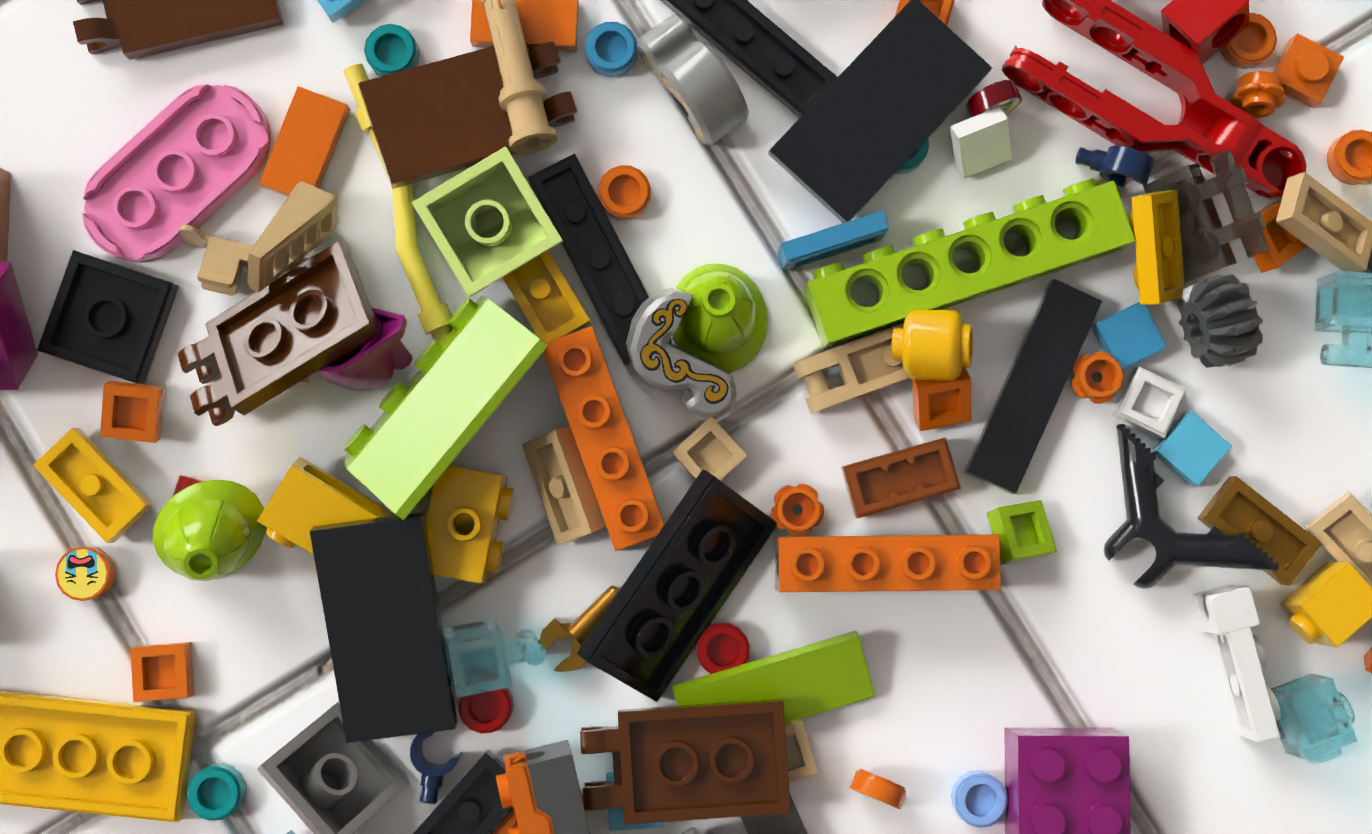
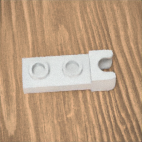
[1193,585,1281,742]

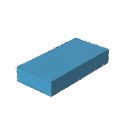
[777,210,889,271]

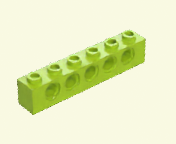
[803,178,1136,349]

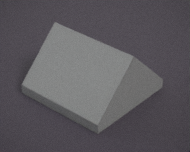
[257,702,409,834]

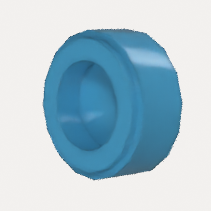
[585,22,638,78]

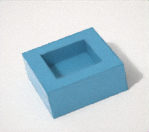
[1091,302,1167,370]

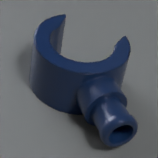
[1075,146,1155,187]
[410,732,462,804]

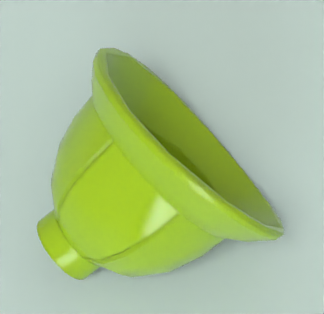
[673,264,768,373]
[153,480,266,581]

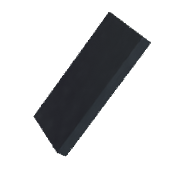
[768,0,993,223]
[577,469,777,702]
[310,512,458,743]

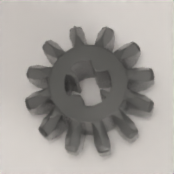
[1178,274,1263,368]

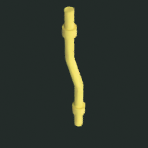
[343,63,452,344]

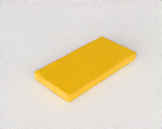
[0,690,196,822]

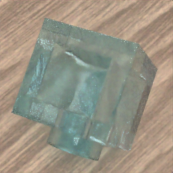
[1271,673,1358,764]

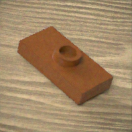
[841,437,961,519]

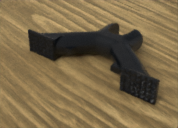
[1103,424,1279,589]

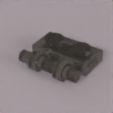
[1143,149,1269,283]

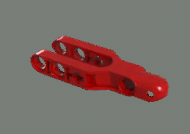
[1002,0,1306,200]

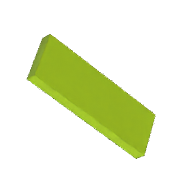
[672,630,875,723]

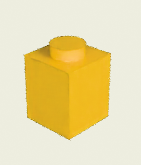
[1280,561,1372,648]

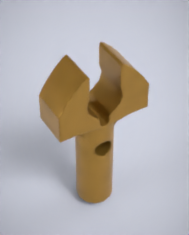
[539,585,620,672]

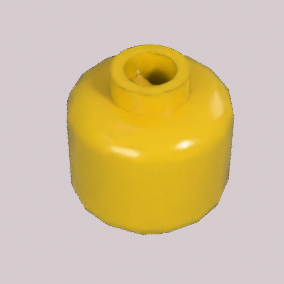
[892,310,973,381]

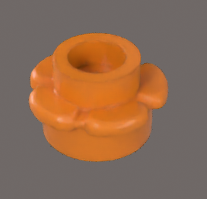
[1231,71,1286,118]
[1071,351,1124,404]
[771,484,824,536]

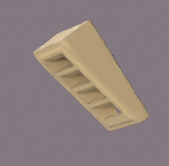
[248,181,338,292]

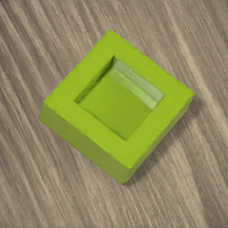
[986,500,1057,565]

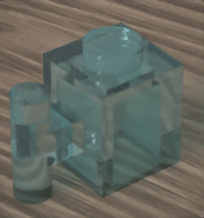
[1315,271,1372,368]
[443,619,546,698]

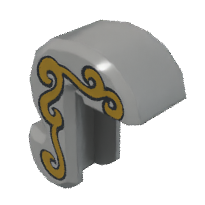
[637,14,749,145]
[626,288,736,418]

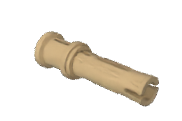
[481,0,558,154]

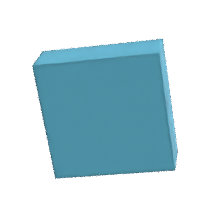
[1152,411,1232,487]

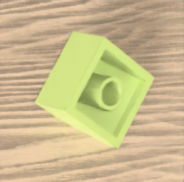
[411,146,563,298]

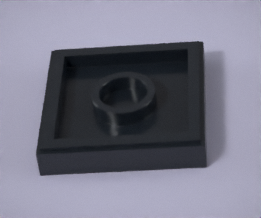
[37,250,179,384]

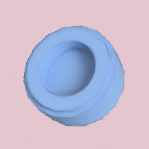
[951,770,1008,828]

